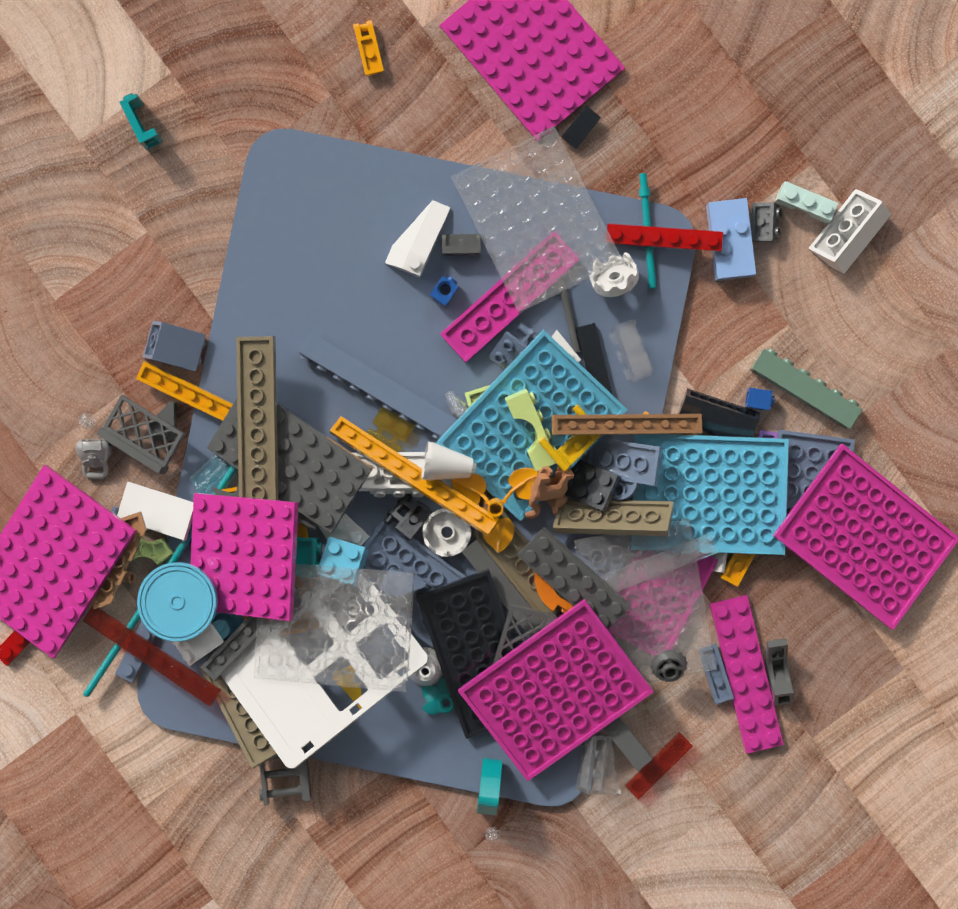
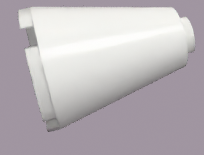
[421,442,476,480]
[407,647,443,686]

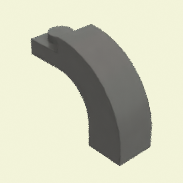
[765,639,794,707]

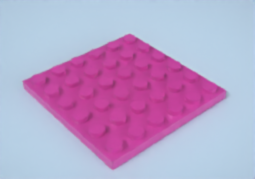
[191,493,299,621]

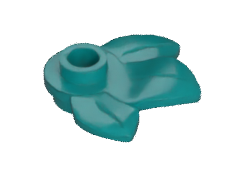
[422,677,455,715]

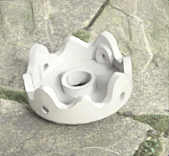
[589,253,639,297]
[423,508,471,557]

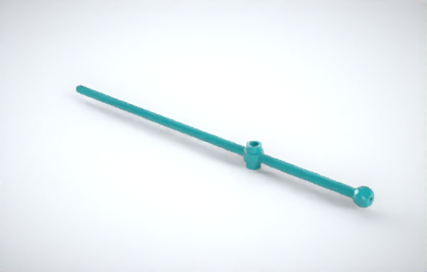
[83,465,238,697]

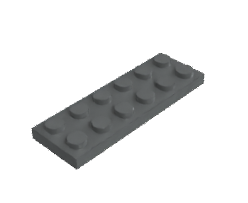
[517,527,631,629]

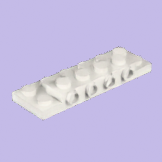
[352,452,453,498]

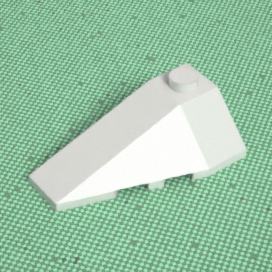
[385,201,450,278]

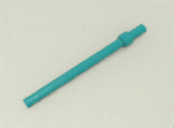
[639,173,656,289]

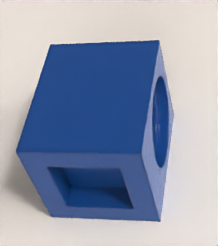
[430,276,459,307]
[744,388,775,411]

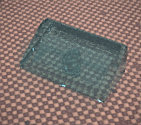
[188,454,230,494]

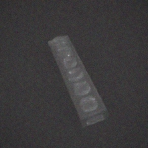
[601,534,718,592]

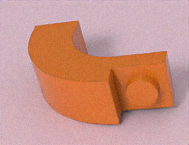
[534,572,574,613]

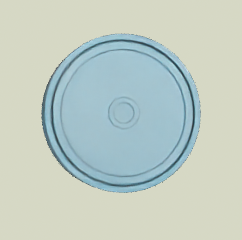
[137,562,218,641]

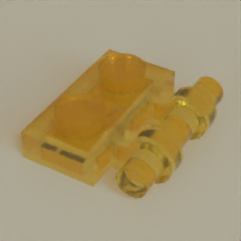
[366,407,415,452]

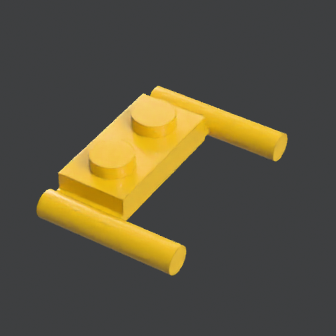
[538,404,602,472]

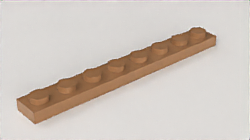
[551,414,702,435]

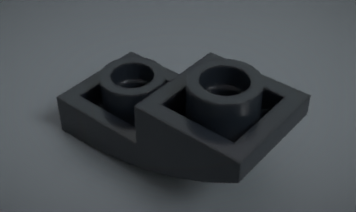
[561,105,601,149]

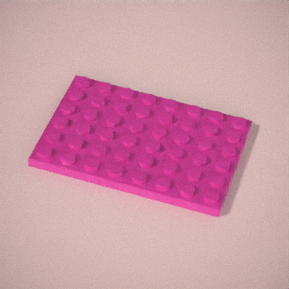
[439,0,625,142]
[773,444,958,630]
[0,465,137,659]
[458,599,654,781]

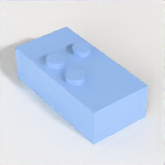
[706,198,756,281]

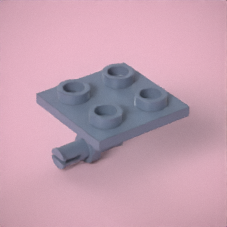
[488,322,538,370]

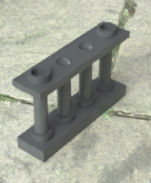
[259,746,312,806]

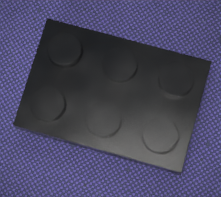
[565,460,621,512]

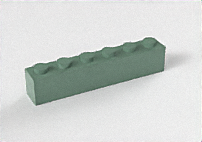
[749,348,862,430]

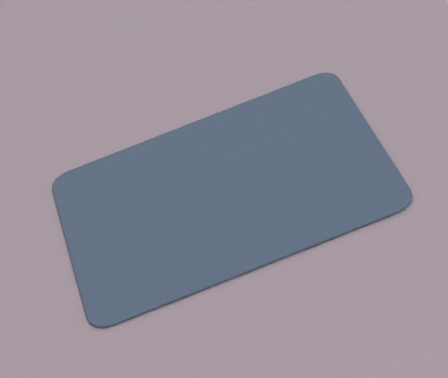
[138,129,695,806]

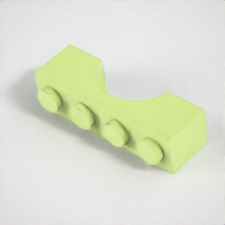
[505,389,556,472]

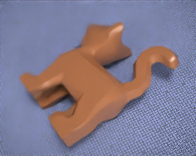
[525,466,574,519]

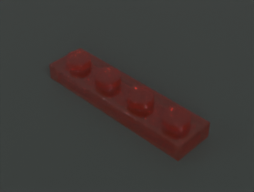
[625,732,693,800]

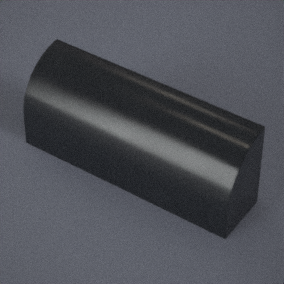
[678,388,760,438]

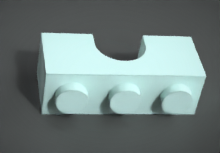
[775,181,838,224]

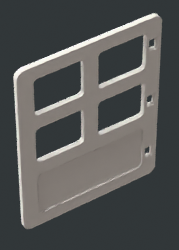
[221,570,428,769]

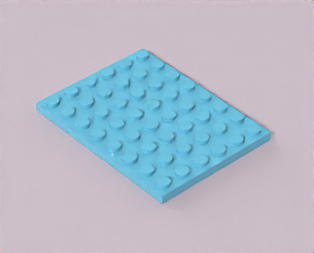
[436,329,628,521]
[630,434,789,555]

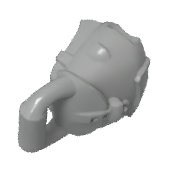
[75,439,112,480]

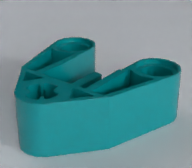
[477,758,502,815]

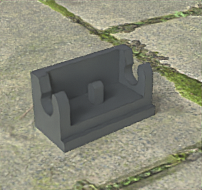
[442,234,481,256]

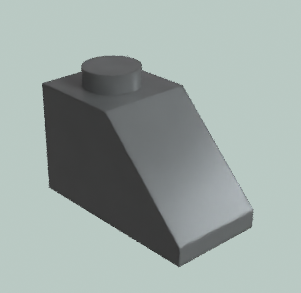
[148,402,177,441]

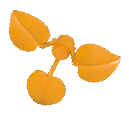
[452,468,539,553]

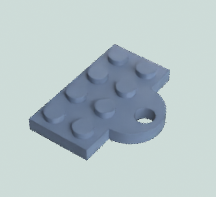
[587,438,663,500]

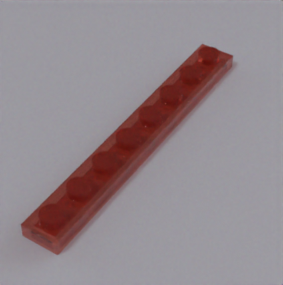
[83,606,222,706]

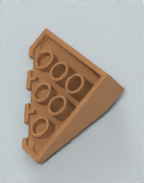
[91,511,147,609]

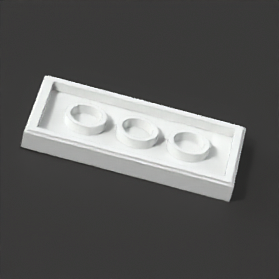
[117,482,193,540]

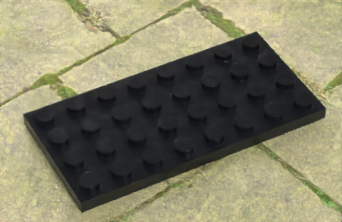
[415,569,516,739]

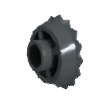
[650,649,688,682]

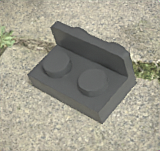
[751,202,782,243]

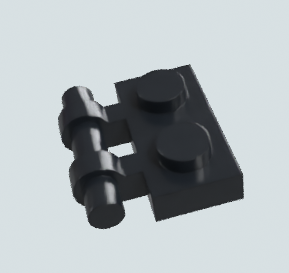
[383,494,433,542]

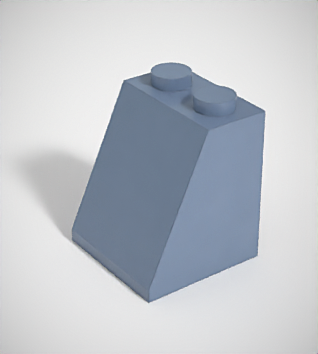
[143,321,206,371]

